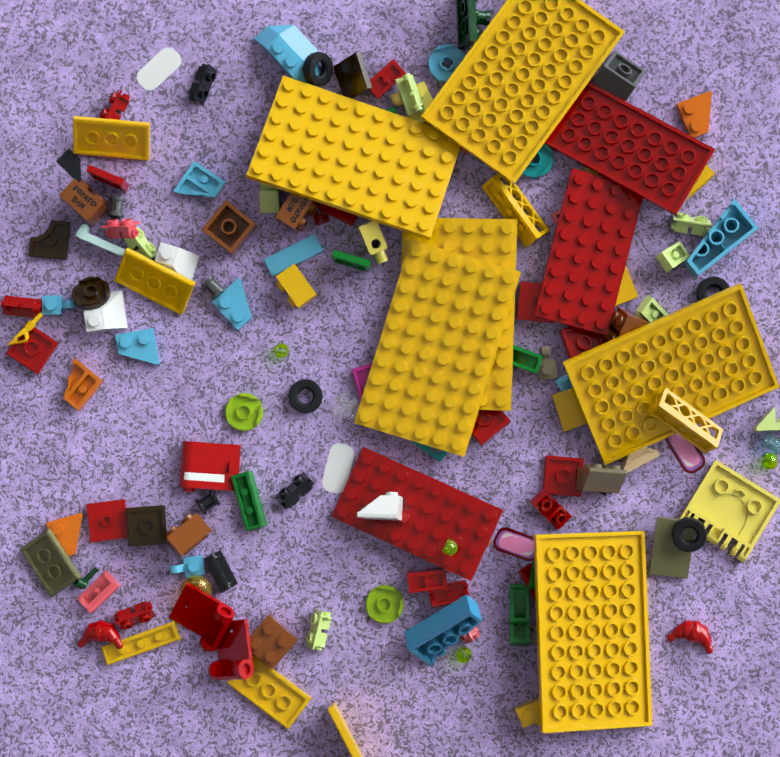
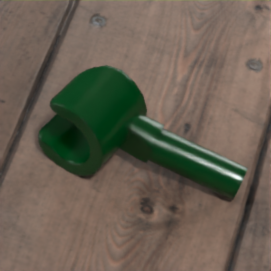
[73,567,99,589]

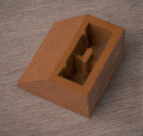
[603,307,649,343]

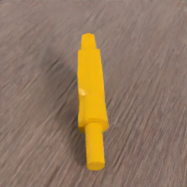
[7,312,43,345]

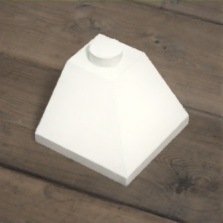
[155,242,200,280]
[84,290,128,334]
[357,492,403,521]

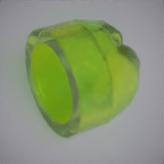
[274,343,289,358]
[762,453,778,469]
[442,538,458,555]
[456,647,472,663]

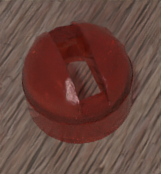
[313,210,330,226]

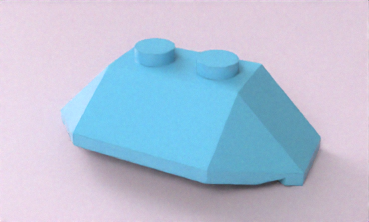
[254,25,320,86]

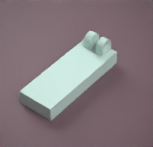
[75,224,126,258]

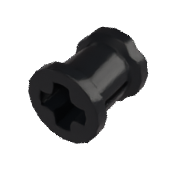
[195,490,221,515]

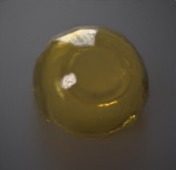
[180,575,212,595]

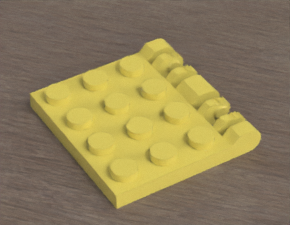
[678,460,780,562]

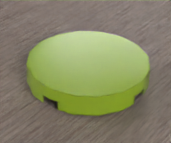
[225,393,263,431]
[366,585,404,624]

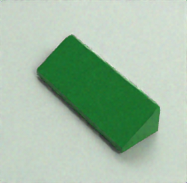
[231,470,267,532]

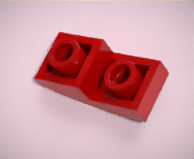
[530,489,572,530]

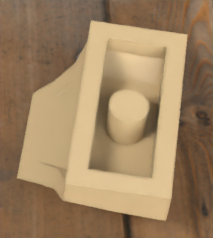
[621,446,660,473]

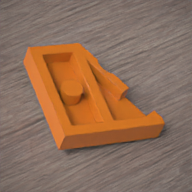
[676,91,712,138]
[63,358,104,411]
[46,513,84,556]

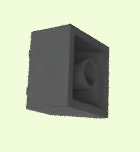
[593,50,647,101]

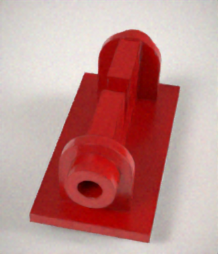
[99,90,130,120]
[1,295,42,318]
[114,601,156,630]

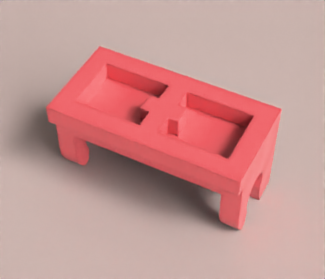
[78,570,121,613]

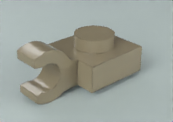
[538,346,558,380]

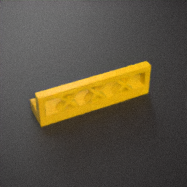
[481,174,550,248]
[647,387,723,453]

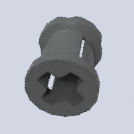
[107,196,126,218]
[201,275,226,300]

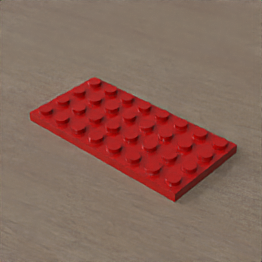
[545,82,715,216]
[533,168,643,336]
[331,447,504,581]

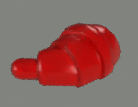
[77,620,123,649]
[667,620,713,654]

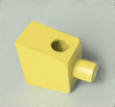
[357,221,388,264]

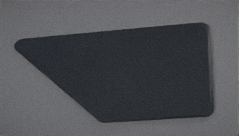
[56,149,81,182]

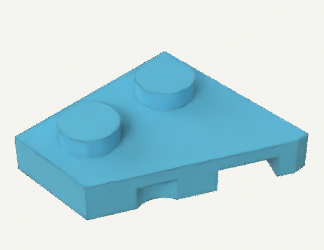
[174,161,226,199]
[212,278,252,331]
[115,328,160,365]

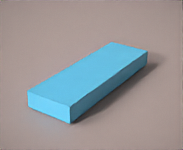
[264,234,324,277]

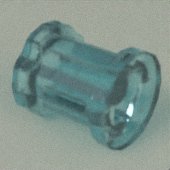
[760,431,780,455]

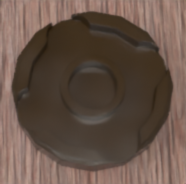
[72,277,111,310]

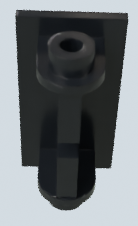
[188,63,217,105]
[276,472,314,510]
[204,550,238,593]

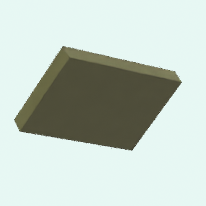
[649,516,695,579]
[20,529,82,598]

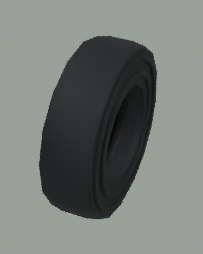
[303,52,333,86]
[696,277,729,301]
[288,379,323,414]
[672,517,707,552]

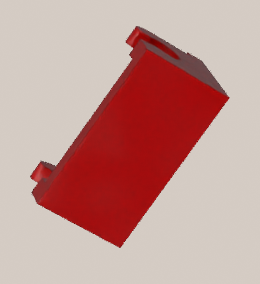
[369,59,406,99]
[407,567,448,593]
[429,580,470,607]

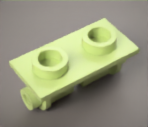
[395,73,425,116]
[670,213,712,237]
[122,227,157,260]
[306,609,332,651]

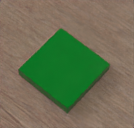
[332,250,371,272]

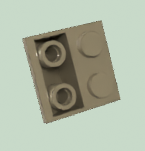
[576,464,627,493]

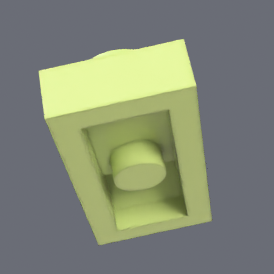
[259,183,280,213]
[656,241,690,273]
[636,295,669,323]
[753,407,780,432]

